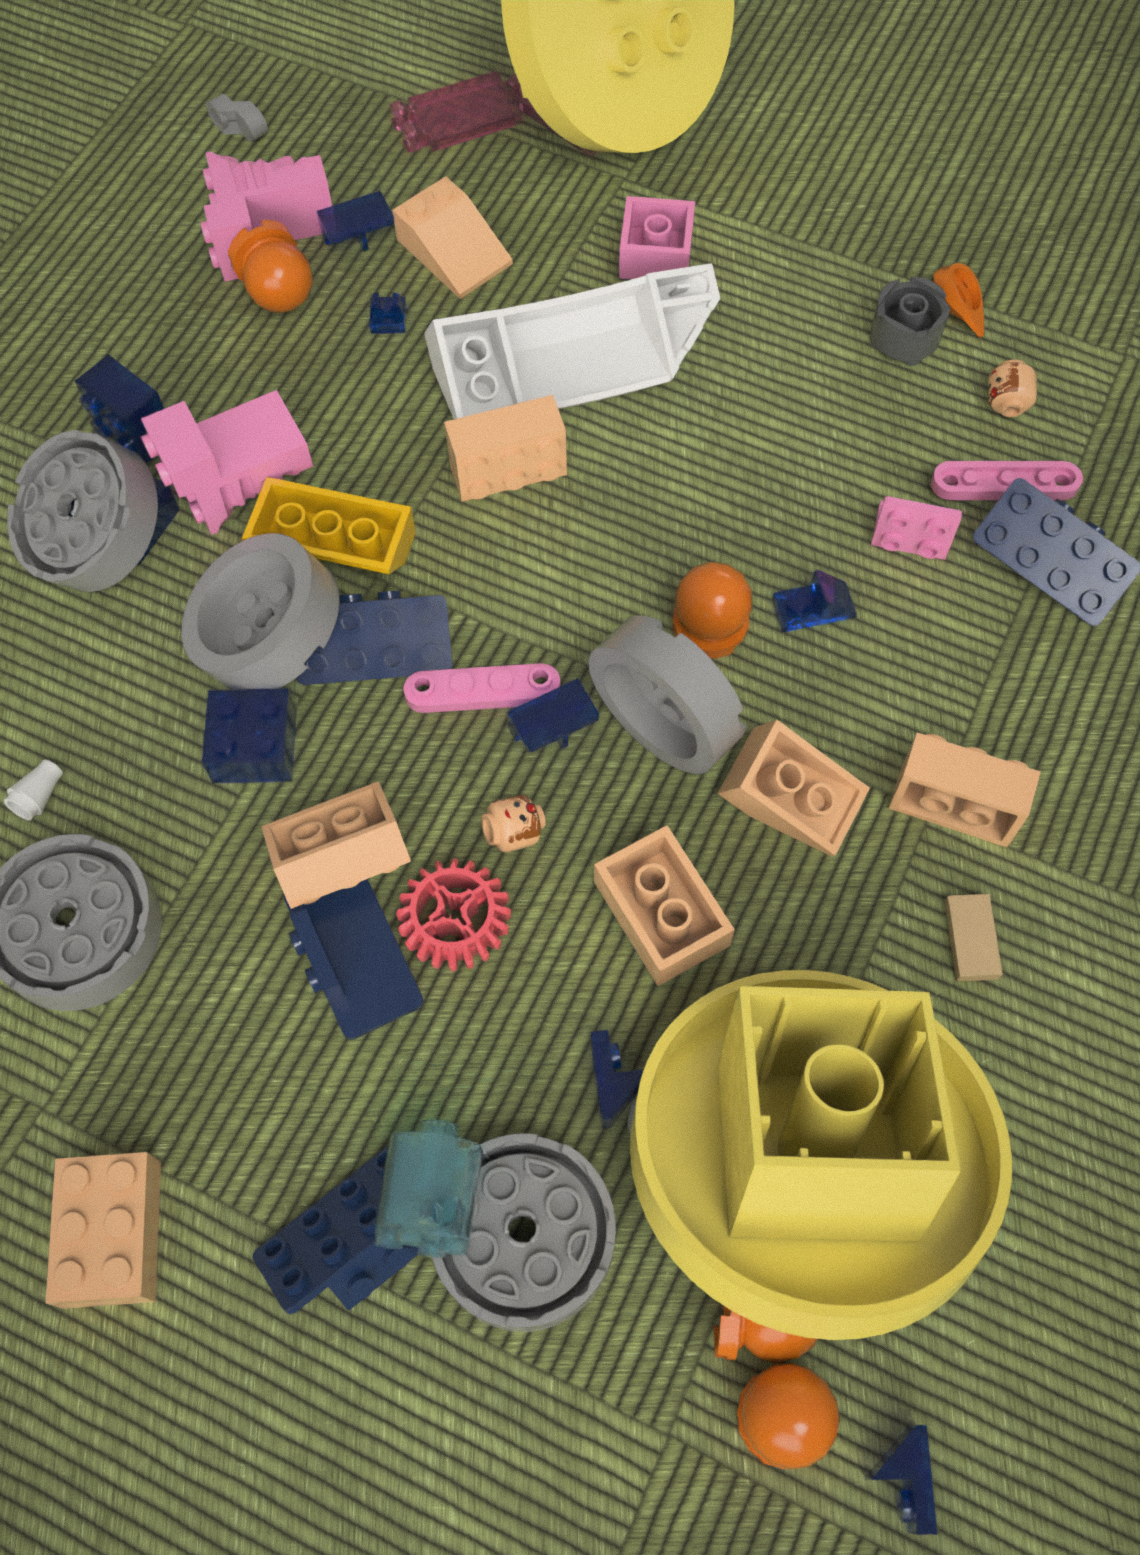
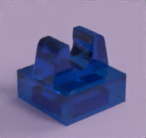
[369,293,407,334]

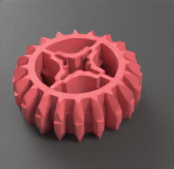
[396,858,511,972]

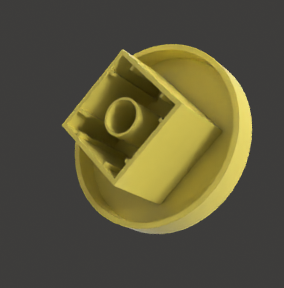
[501,0,734,153]
[630,970,1012,1340]

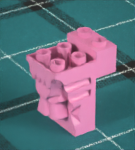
[200,152,337,281]
[141,390,313,535]

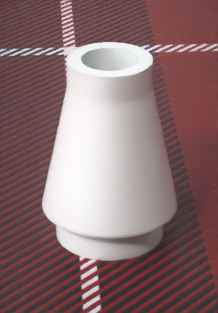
[4,759,63,820]

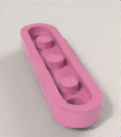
[931,461,1083,500]
[403,663,560,713]

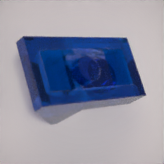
[772,570,857,633]
[590,1030,644,1129]
[865,1425,938,1535]

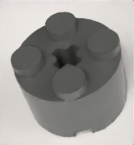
[870,277,950,366]

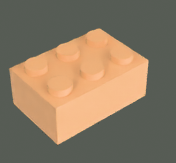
[444,395,567,502]
[888,732,1041,847]
[261,781,411,909]
[594,825,735,986]
[46,1152,161,1309]

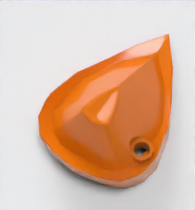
[933,263,984,338]

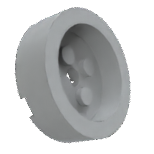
[7,430,158,592]
[181,533,339,695]
[589,615,746,774]
[0,834,162,1011]
[428,1134,616,1332]

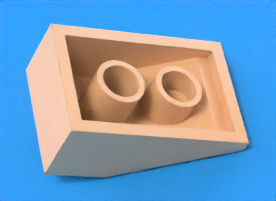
[392,176,513,299]
[717,720,870,856]

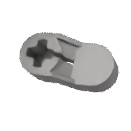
[206,94,268,142]

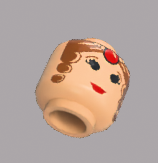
[988,360,1037,417]
[481,795,545,852]

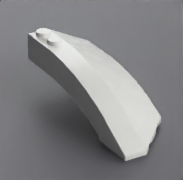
[424,263,720,419]

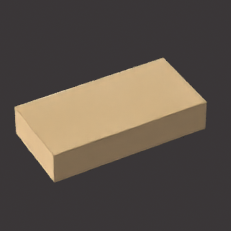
[944,894,1003,981]

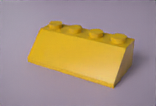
[242,477,416,574]

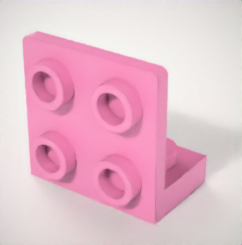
[871,496,962,560]

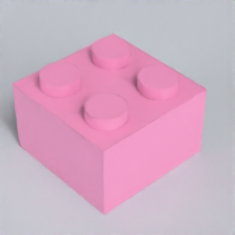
[619,196,695,279]

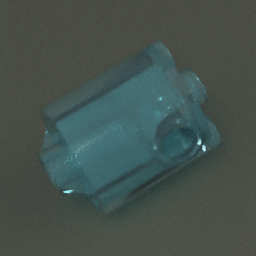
[374,1119,483,1258]

